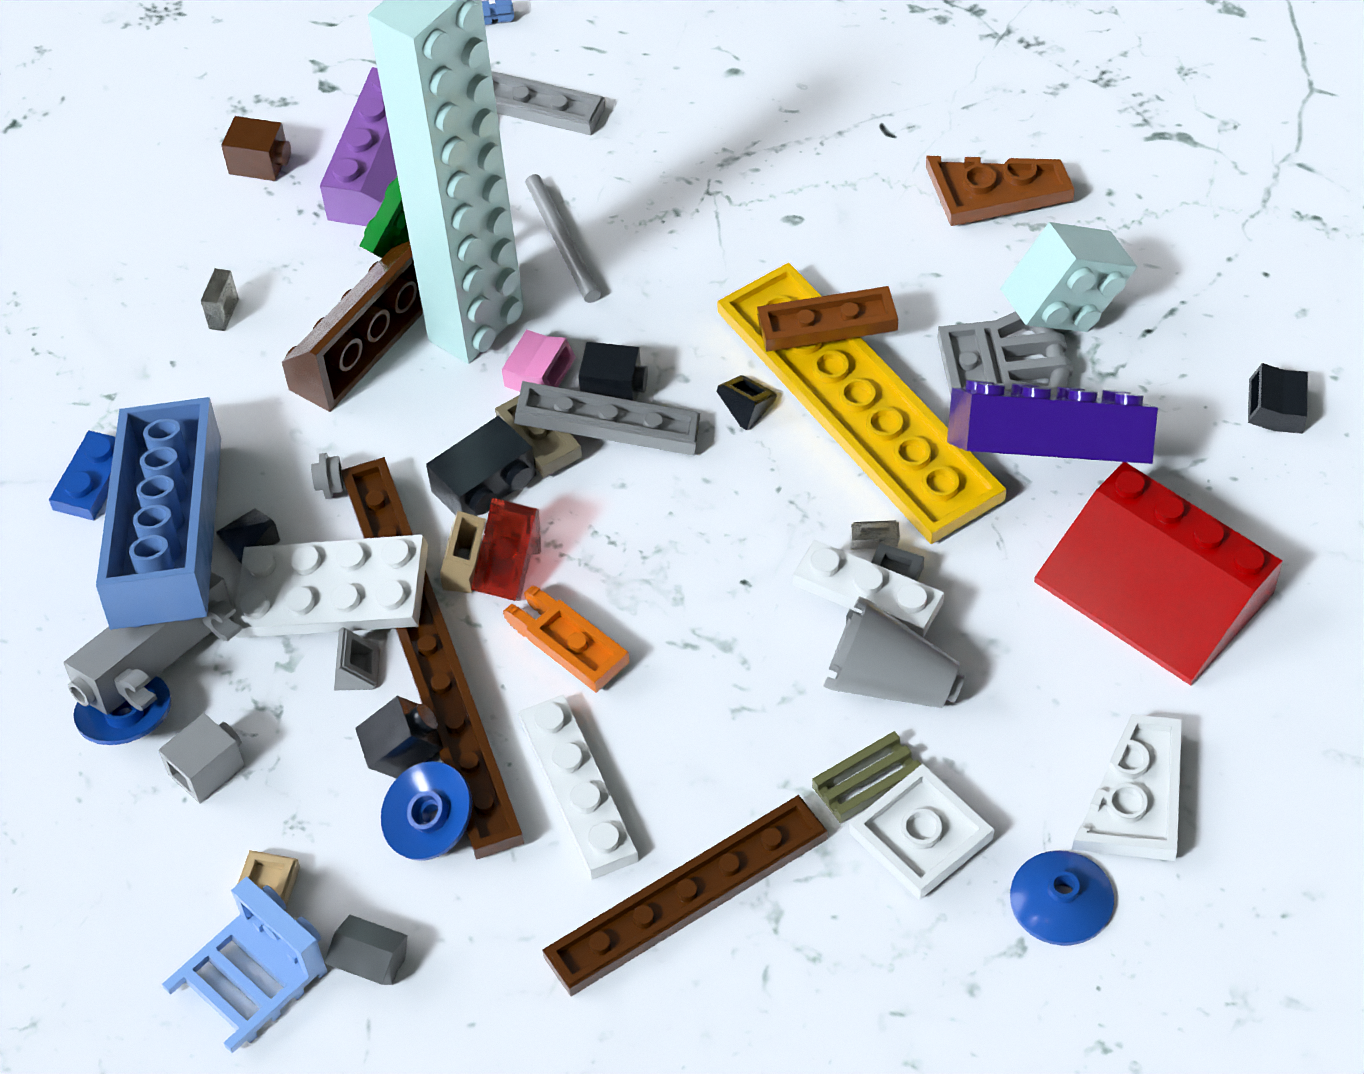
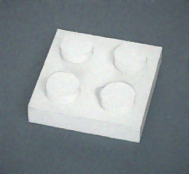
[849,764,994,900]

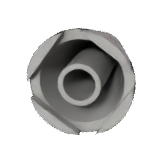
[822,596,965,708]

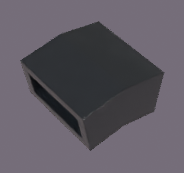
[1248,363,1308,434]

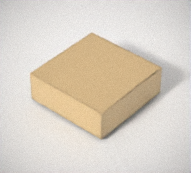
[237,850,300,910]

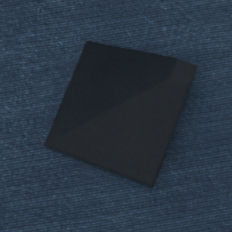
[716,375,777,430]
[216,508,280,564]

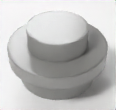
[311,453,344,499]

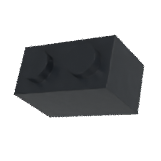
[426,415,536,516]

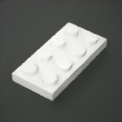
[232,534,428,638]

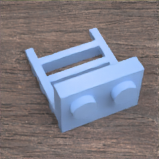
[162,876,328,1054]

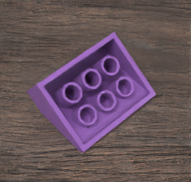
[320,67,397,227]

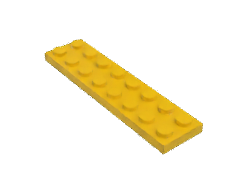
[717,262,1006,544]

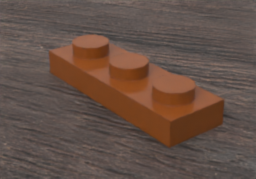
[757,286,899,352]

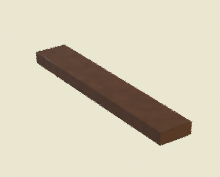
[542,794,828,997]

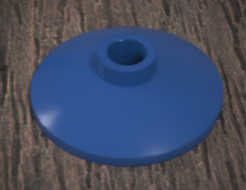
[73,676,172,745]
[380,761,472,861]
[1010,850,1114,946]

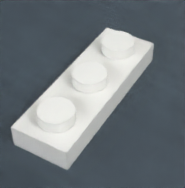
[792,539,944,638]

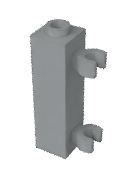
[63,571,242,715]

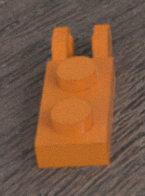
[503,585,630,693]

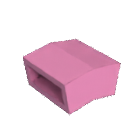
[502,329,576,392]

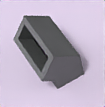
[324,914,408,985]

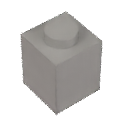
[158,713,245,804]

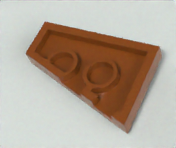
[926,155,1075,226]

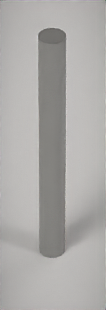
[525,174,601,303]

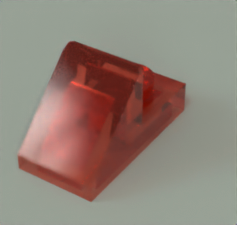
[471,498,541,601]

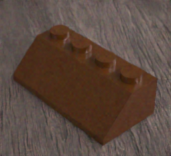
[281,241,423,412]

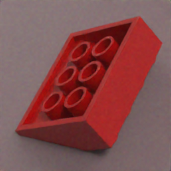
[1034,462,1283,686]

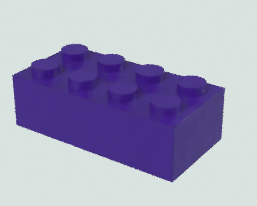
[947,380,1158,464]

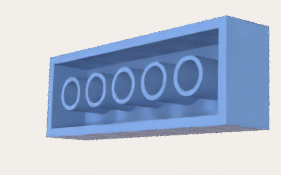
[96,397,221,630]

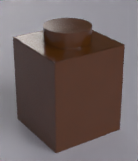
[221,116,291,181]

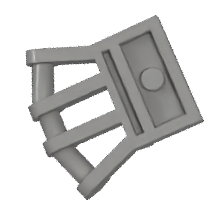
[937,311,1073,396]

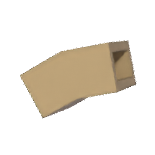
[440,511,486,593]

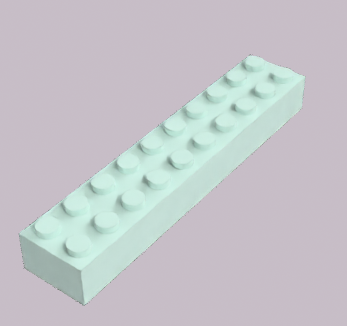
[367,0,524,364]

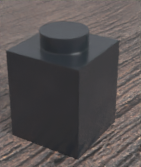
[578,342,648,401]
[355,695,443,779]

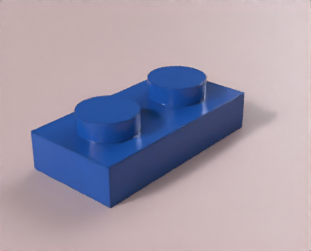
[48,430,116,521]

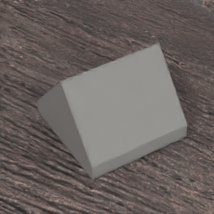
[334,627,380,691]

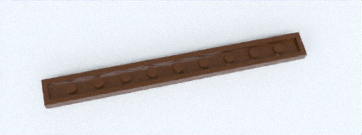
[340,457,524,860]

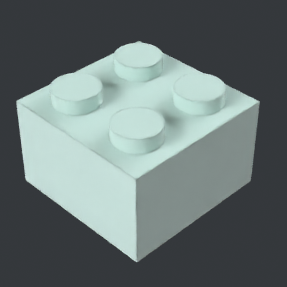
[1000,222,1138,332]

